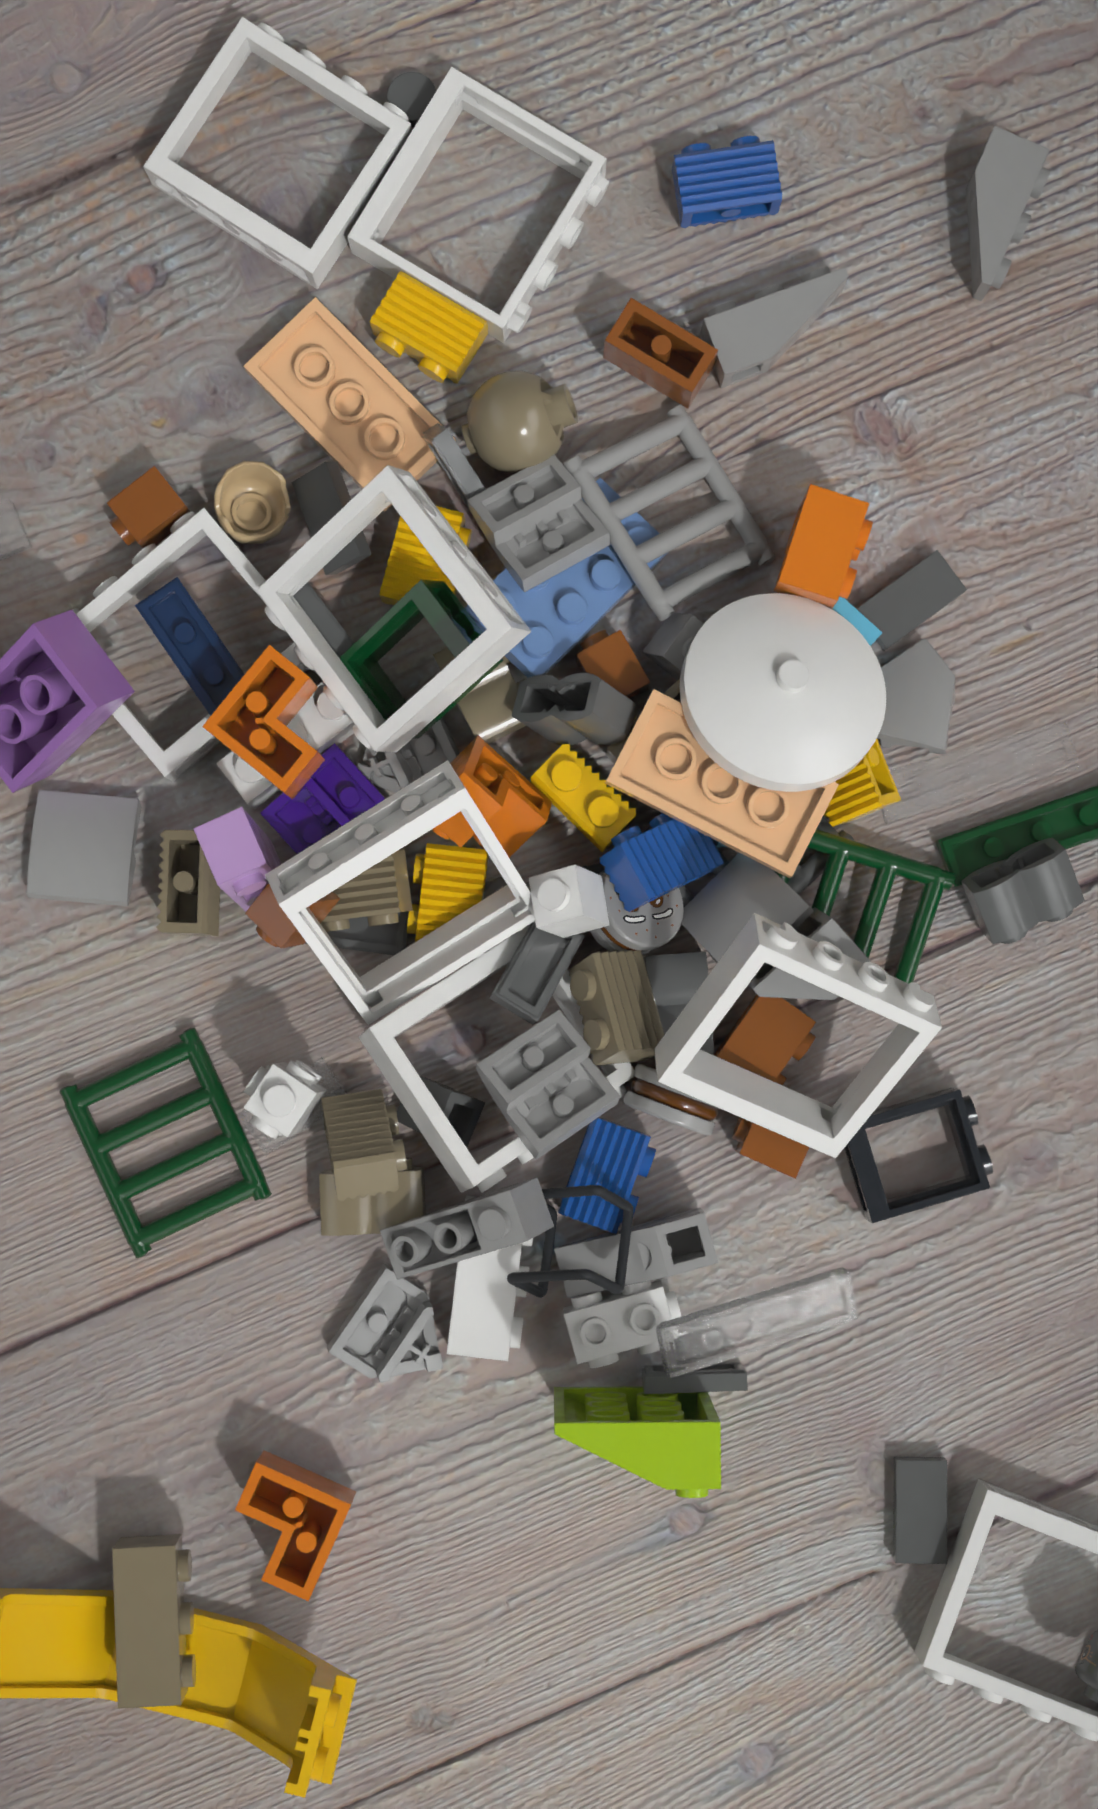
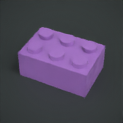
[0,610,135,793]

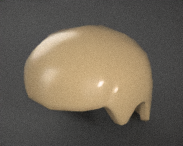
[214,461,291,544]

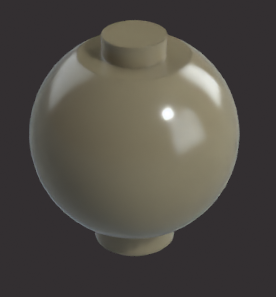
[462,371,578,474]

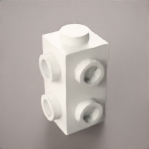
[244,1060,327,1139]
[563,1281,683,1368]

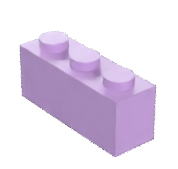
[193,807,281,912]

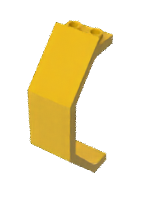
[0,1588,357,1798]

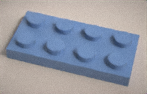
[465,478,669,678]

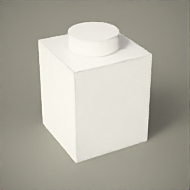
[528,864,610,938]

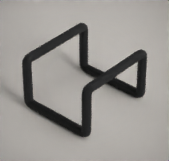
[507,1185,633,1298]

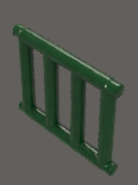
[773,829,955,984]
[59,1027,272,1258]

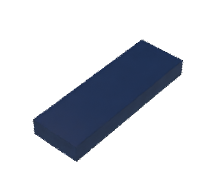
[135,577,245,716]

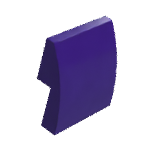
[260,743,385,854]

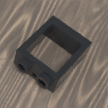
[844,1088,993,1223]

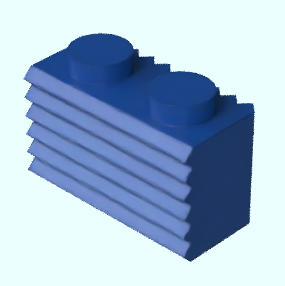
[672,136,782,228]
[600,813,725,912]
[558,1117,656,1234]

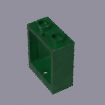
[340,579,504,739]

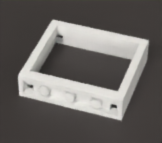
[143,17,412,289]
[347,67,609,343]
[256,465,531,752]
[72,508,309,782]
[265,760,535,1025]
[655,913,942,1158]
[358,924,635,1193]
[914,1479,1098,1741]

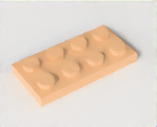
[244,297,456,512]
[605,689,839,878]

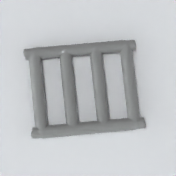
[564,404,776,621]

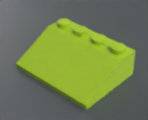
[554,1386,721,1498]

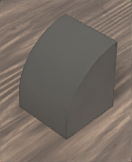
[397,1075,485,1147]

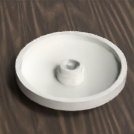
[680,593,886,792]

